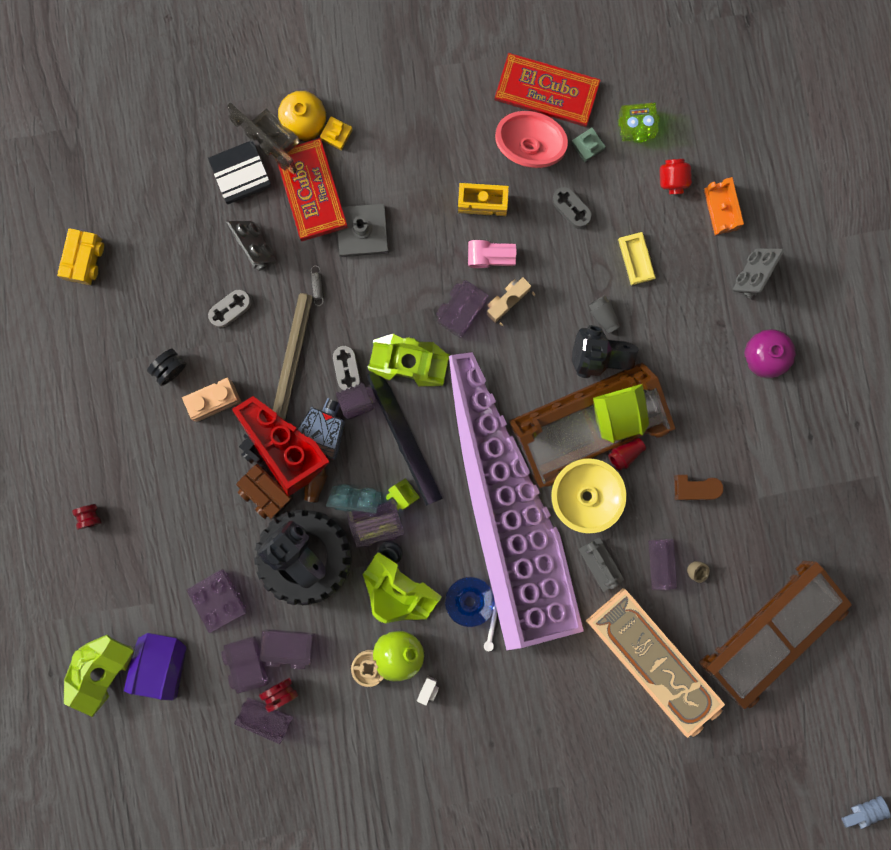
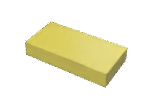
[618,232,656,286]

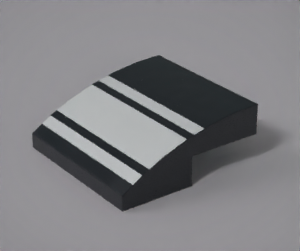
[208,140,272,205]

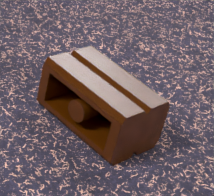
[236,463,294,519]

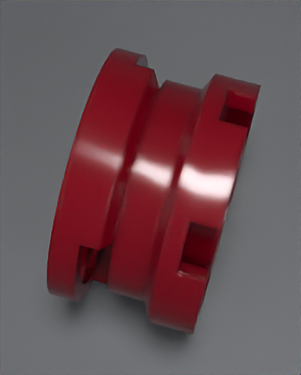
[259,678,299,713]

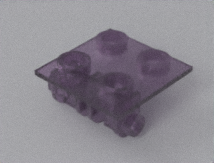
[186,569,246,633]

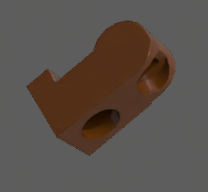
[674,475,723,500]

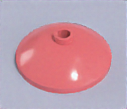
[495,111,568,168]

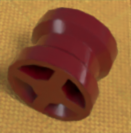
[72,504,101,530]

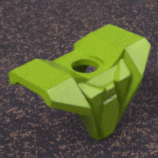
[368,334,449,387]
[363,552,442,624]
[64,635,135,717]

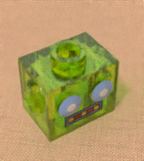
[617,102,659,143]

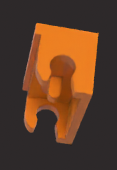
[704,177,744,235]

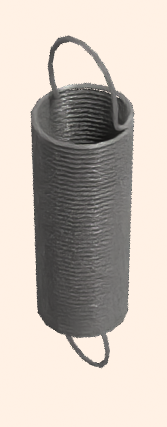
[311,266,323,306]

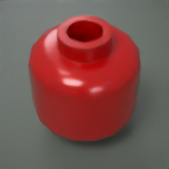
[660,159,692,194]

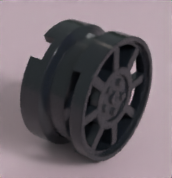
[147,348,187,386]

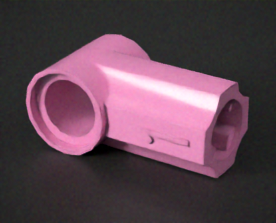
[468,240,516,268]

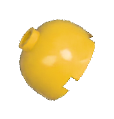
[278,91,326,141]

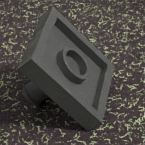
[338,204,388,257]

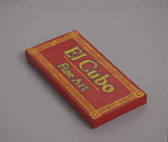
[495,53,600,127]
[274,138,348,242]

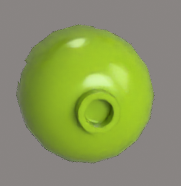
[373,631,424,682]

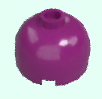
[744,329,796,379]

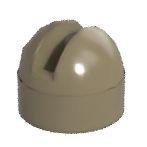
[687,561,710,583]

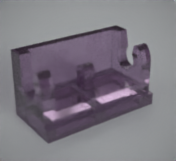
[234,697,293,744]

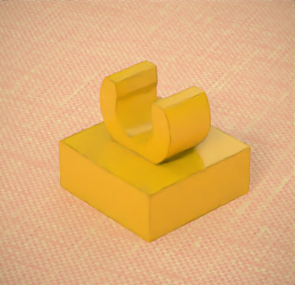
[320,117,353,151]

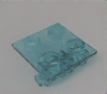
[326,485,382,515]

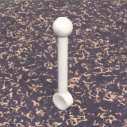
[484,601,498,651]

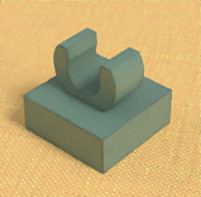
[571,128,605,162]

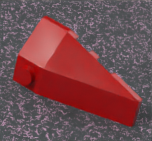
[232,396,329,497]

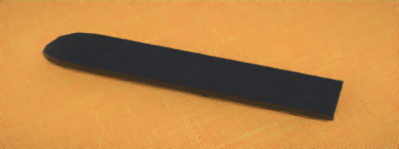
[367,372,443,506]

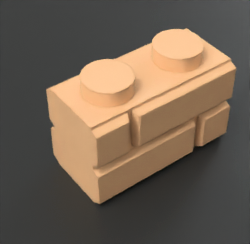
[182,378,241,422]

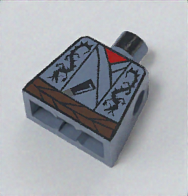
[297,398,345,460]

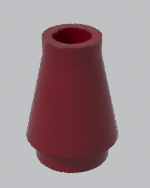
[608,438,646,471]

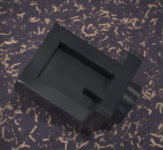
[239,433,263,464]

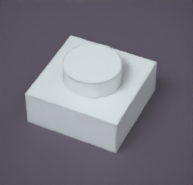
[417,676,439,705]

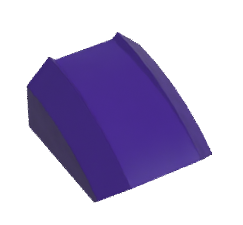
[124,633,186,700]

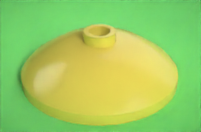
[551,459,626,533]

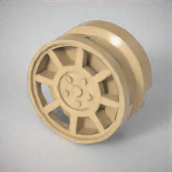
[351,650,383,687]

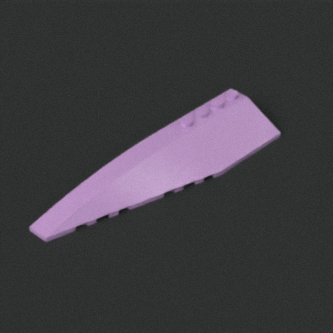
[449,352,584,650]

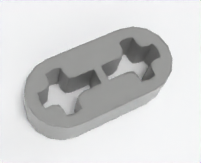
[208,290,251,328]
[333,346,360,392]

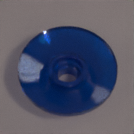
[445,577,495,627]

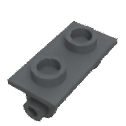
[578,537,624,592]

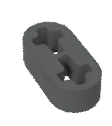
[552,187,591,229]

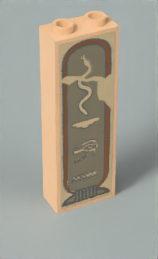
[586,588,725,738]

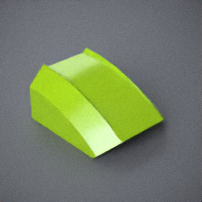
[593,384,649,443]

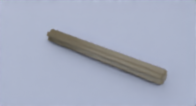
[273,293,313,420]

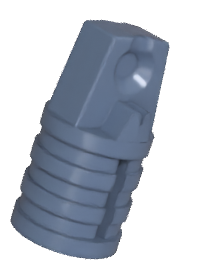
[841,796,891,829]

